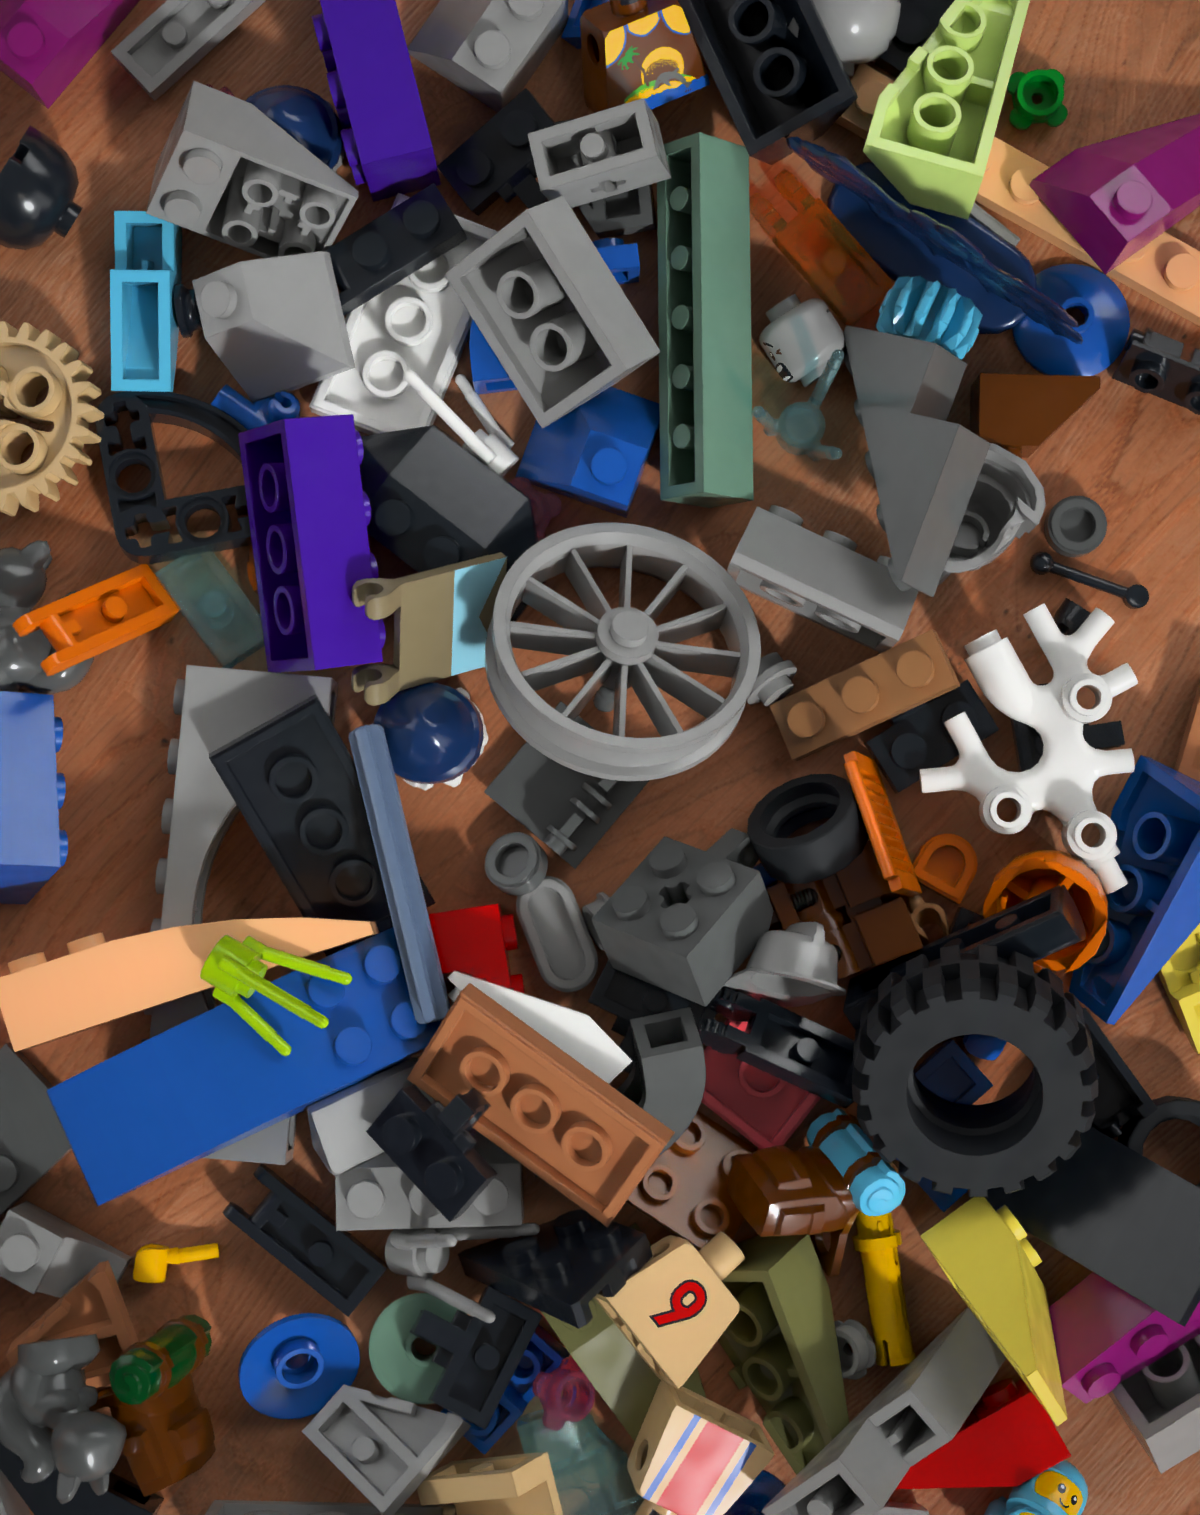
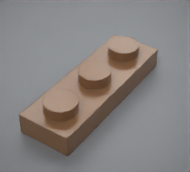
[769,630,960,761]

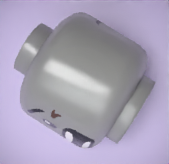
[759,294,846,387]

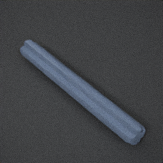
[348,724,451,1024]

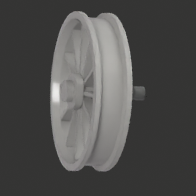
[485,522,761,781]

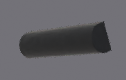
[843,885,1086,1030]

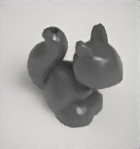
[0,540,94,694]
[0,1334,127,1504]

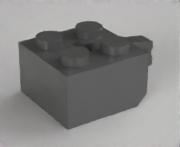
[591,828,774,1007]

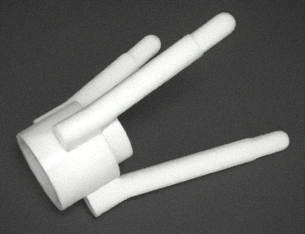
[403,369,519,477]

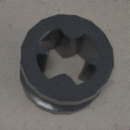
[173,284,203,338]

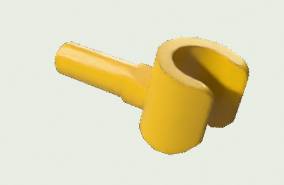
[133,1243,220,1283]

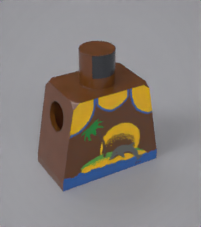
[580,0,710,113]

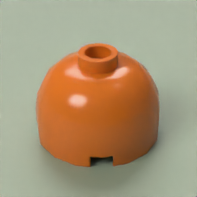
[983,850,1108,973]

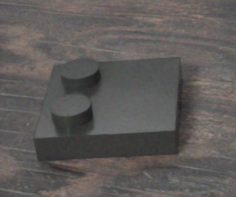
[0,1042,72,1215]

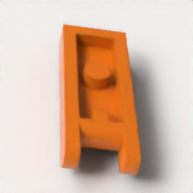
[12,564,180,676]

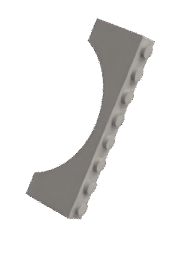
[141,665,338,1165]

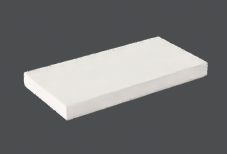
[309,193,498,435]

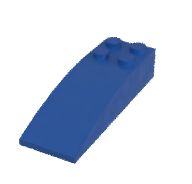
[46,927,441,1207]

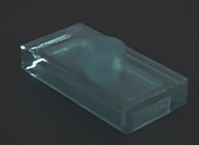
[155,551,265,669]

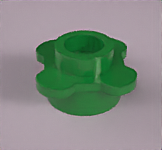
[1007,69,1068,130]

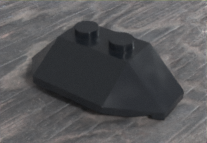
[360,425,546,622]

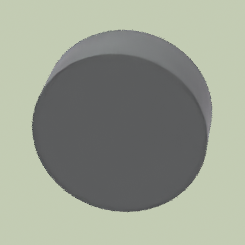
[1044,496,1107,558]
[485,832,548,896]

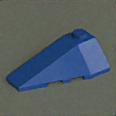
[1069,755,1200,1025]

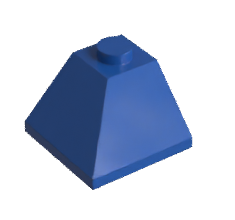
[515,387,660,518]

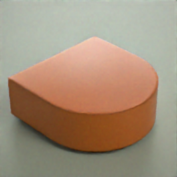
[912,833,978,904]

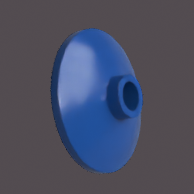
[1012,264,1130,376]
[238,1313,360,1419]

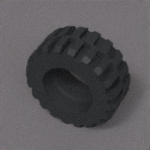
[852,944,1098,1197]

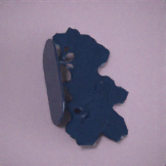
[786,137,1083,344]

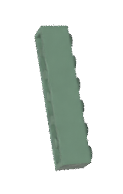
[657,132,754,508]

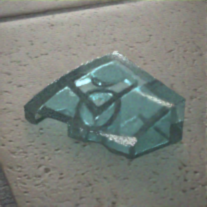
[517,1399,644,1515]

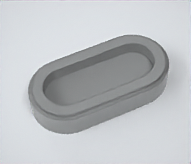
[516,876,598,992]

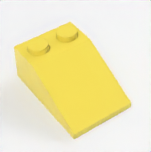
[920,1197,1067,1426]

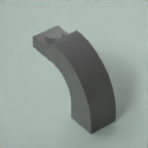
[535,1007,706,1178]

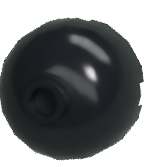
[0,125,82,250]

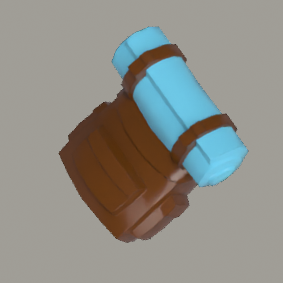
[727,1108,906,1277]

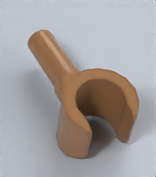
[901,895,949,946]

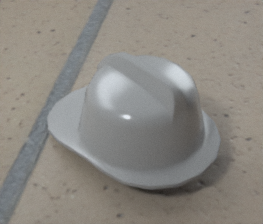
[723,922,846,1007]

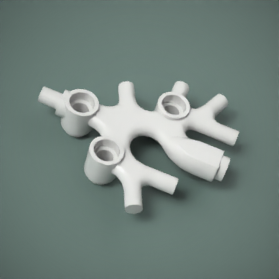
[919,603,1138,894]

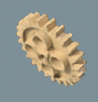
[0,321,104,517]

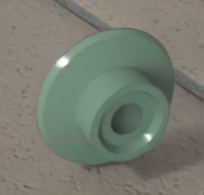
[369,1293,467,1404]

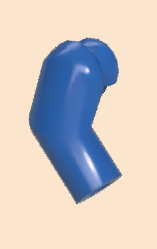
[211,384,300,430]

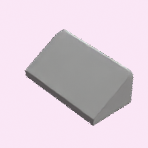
[307,1057,434,1175]

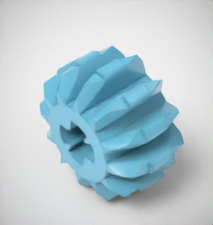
[875,276,983,360]

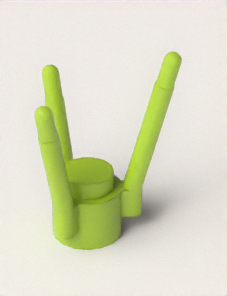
[200,935,352,1056]

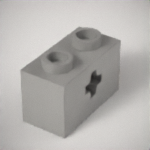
[528,98,671,208]

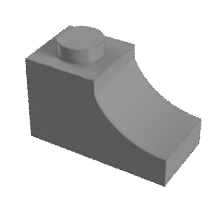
[0,1201,132,1298]

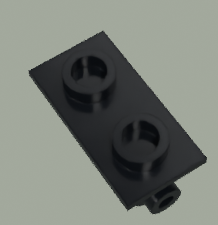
[1112,327,1200,415]

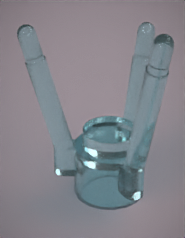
[752,349,844,462]

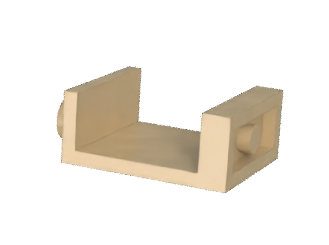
[417,1452,563,1515]

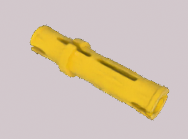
[852,1211,915,1366]

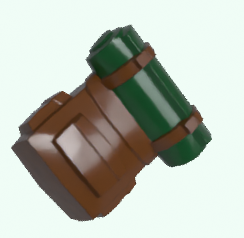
[89,1314,216,1497]

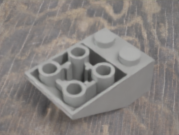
[146,81,359,258]

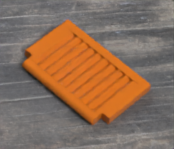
[843,751,922,898]

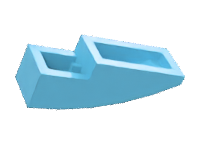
[110,211,182,392]

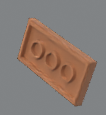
[407,983,675,1228]

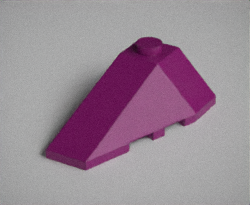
[0,0,140,109]
[1029,113,1200,275]

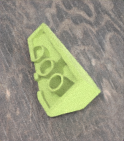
[863,0,1030,220]

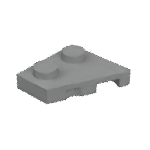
[302,1384,471,1515]

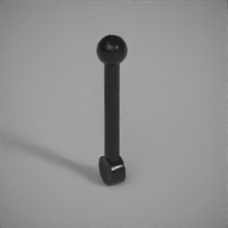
[1030,552,1149,609]

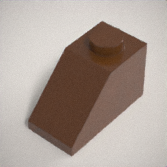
[970,373,1100,459]

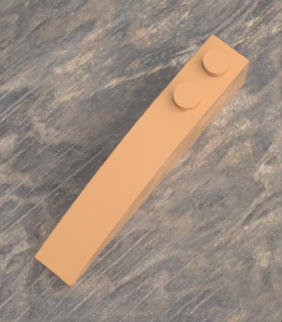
[0,917,379,1052]

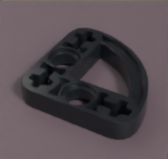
[95,391,252,564]

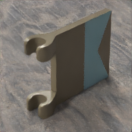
[351,552,507,706]

